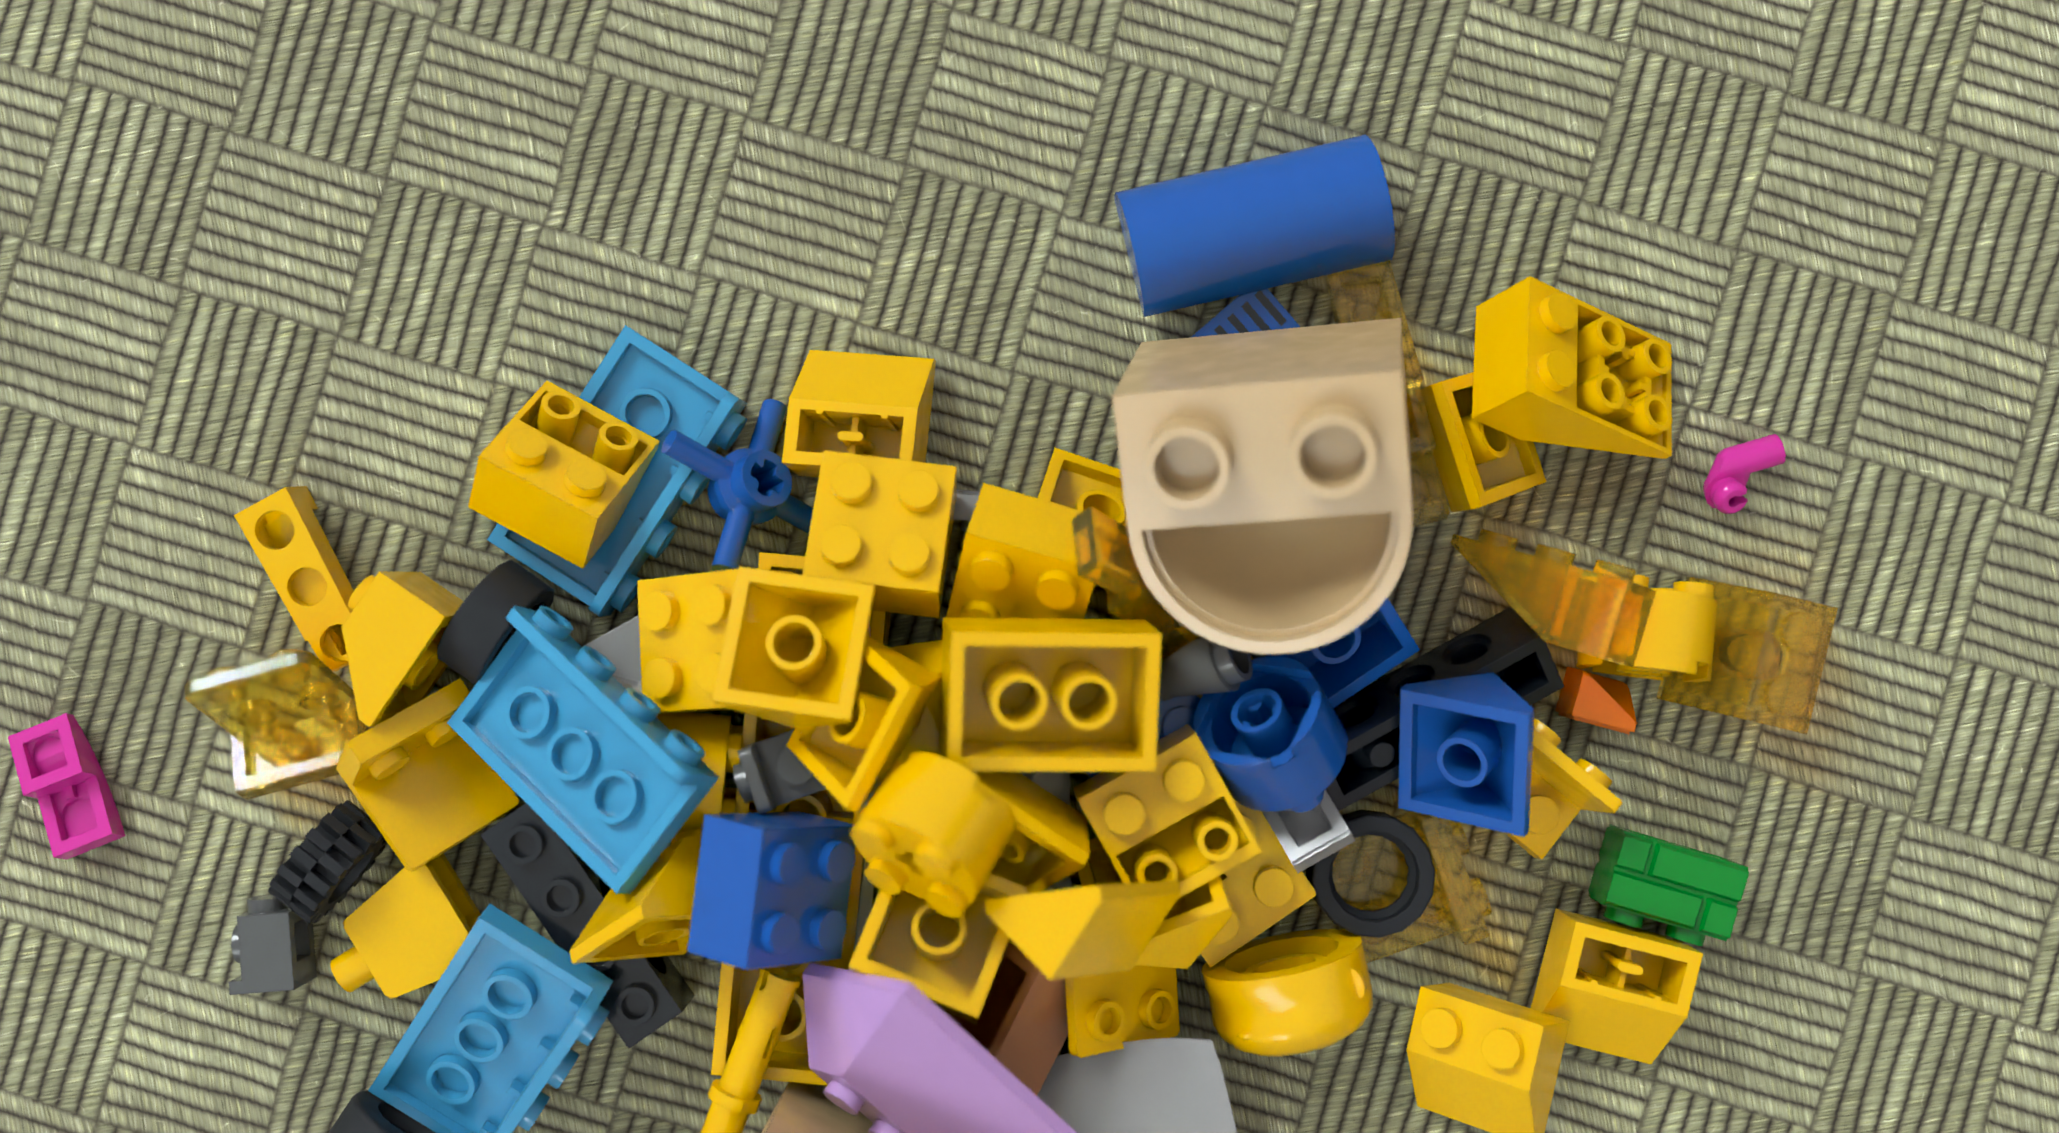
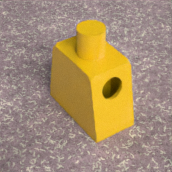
[330,853,481,999]

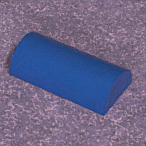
[1114,135,1395,317]

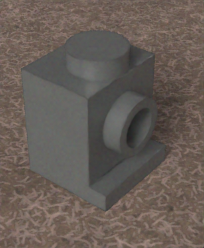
[229,894,317,995]

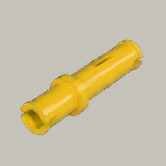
[700,966,802,1133]

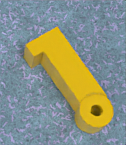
[234,486,354,672]

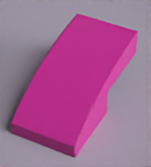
[8,713,125,860]

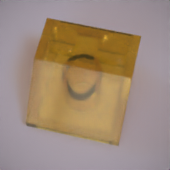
[1656,577,1838,735]

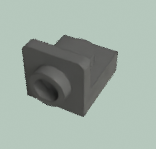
[733,729,827,815]

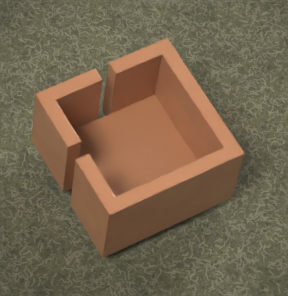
[943,939,1068,1096]

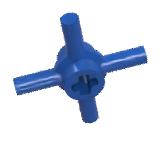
[661,399,813,572]

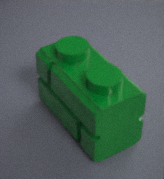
[1588,824,1749,946]

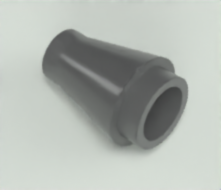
[1159,636,1253,701]

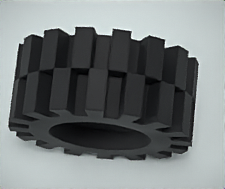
[268,800,387,925]

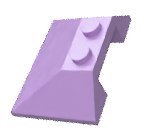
[802,963,1077,1133]

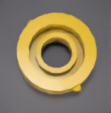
[1202,929,1373,1056]

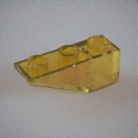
[1451,529,1656,667]

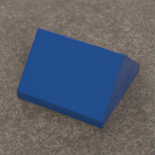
[1398,672,1534,837]

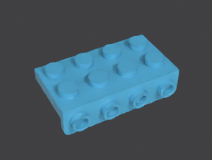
[487,325,747,617]
[447,605,719,894]
[368,903,613,1133]

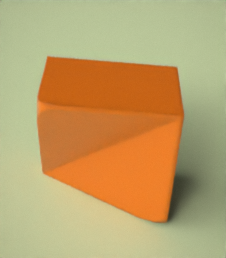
[1555,667,1637,735]

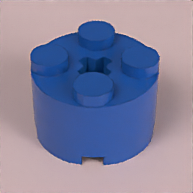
[1193,656,1348,813]

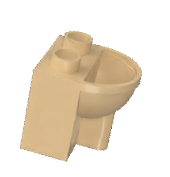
[1112,318,1412,654]

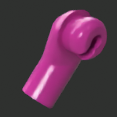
[1703,434,1786,514]

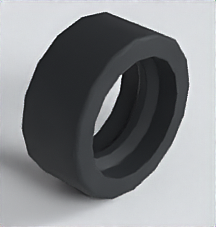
[437,560,554,685]
[1306,809,1436,938]

